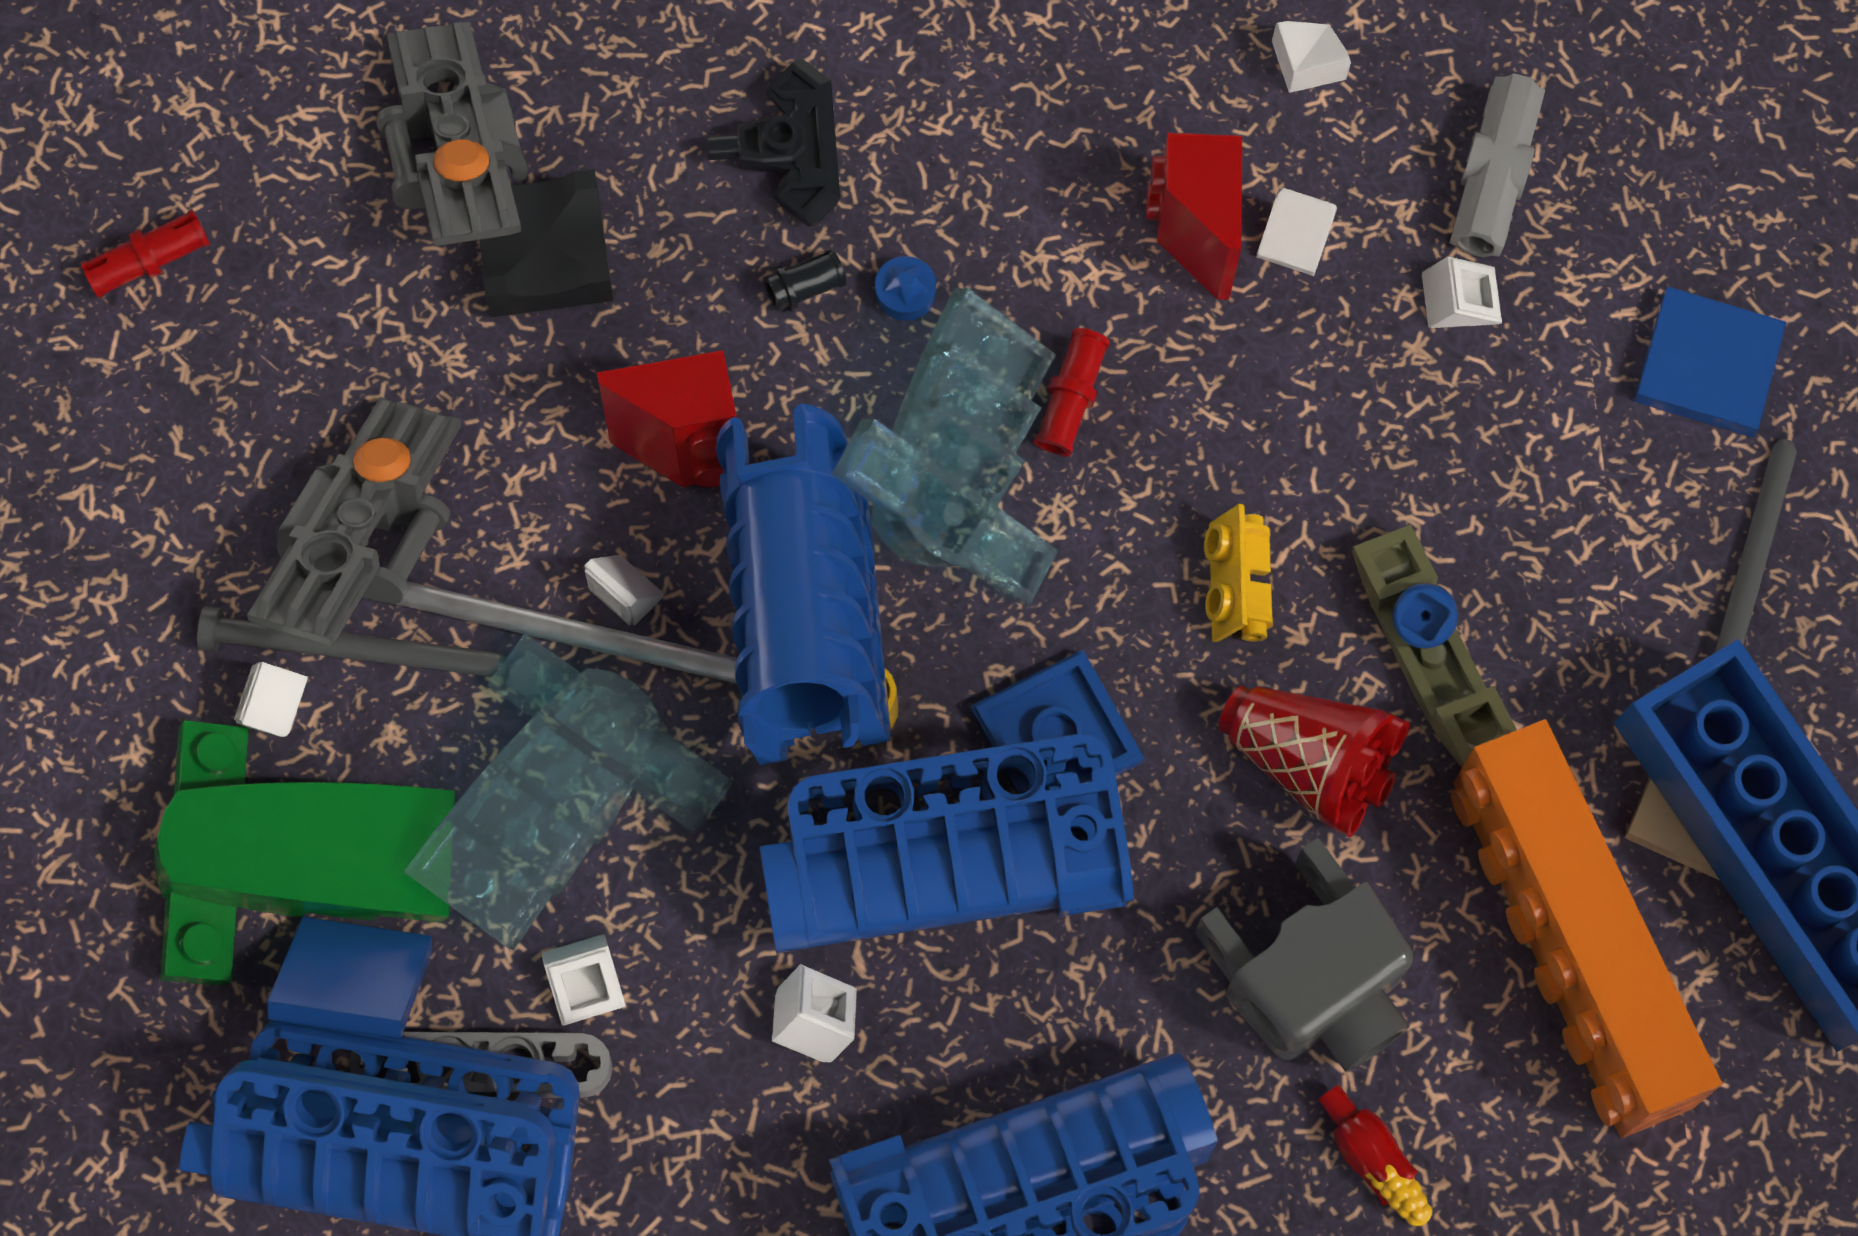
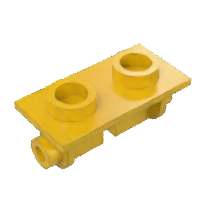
[1204,504,1273,642]

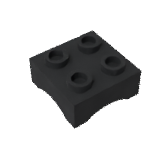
[479,169,614,318]

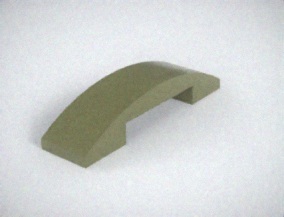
[1352,525,1517,768]

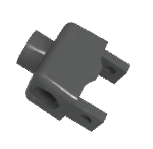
[1195,838,1414,1073]

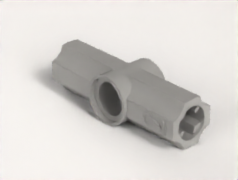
[1449,73,1545,258]

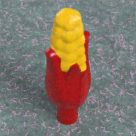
[1318,1084,1432,1226]

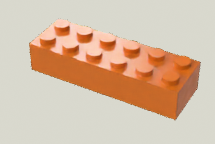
[1451,719,1723,1139]

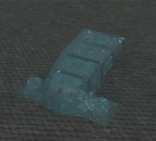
[832,288,1058,605]
[404,633,733,950]

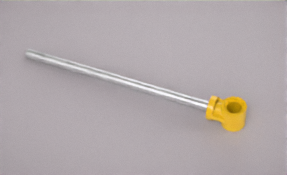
[312,563,898,729]

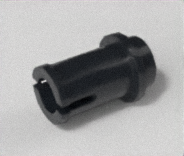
[763,248,847,312]

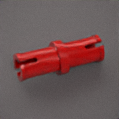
[80,209,211,298]
[1033,328,1110,457]

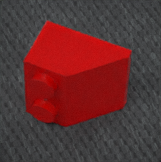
[1146,133,1242,300]
[597,350,737,487]

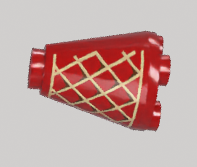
[1219,685,1410,837]

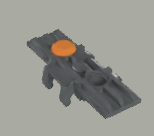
[376,22,528,247]
[247,397,461,646]

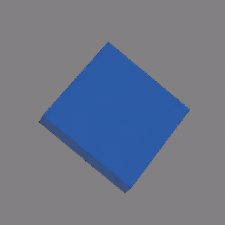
[1633,286,1786,437]
[970,650,1144,794]
[267,917,432,1039]

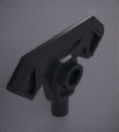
[708,59,840,227]

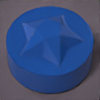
[875,256,936,321]
[1393,583,1458,648]

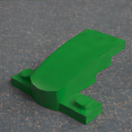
[154,720,455,985]

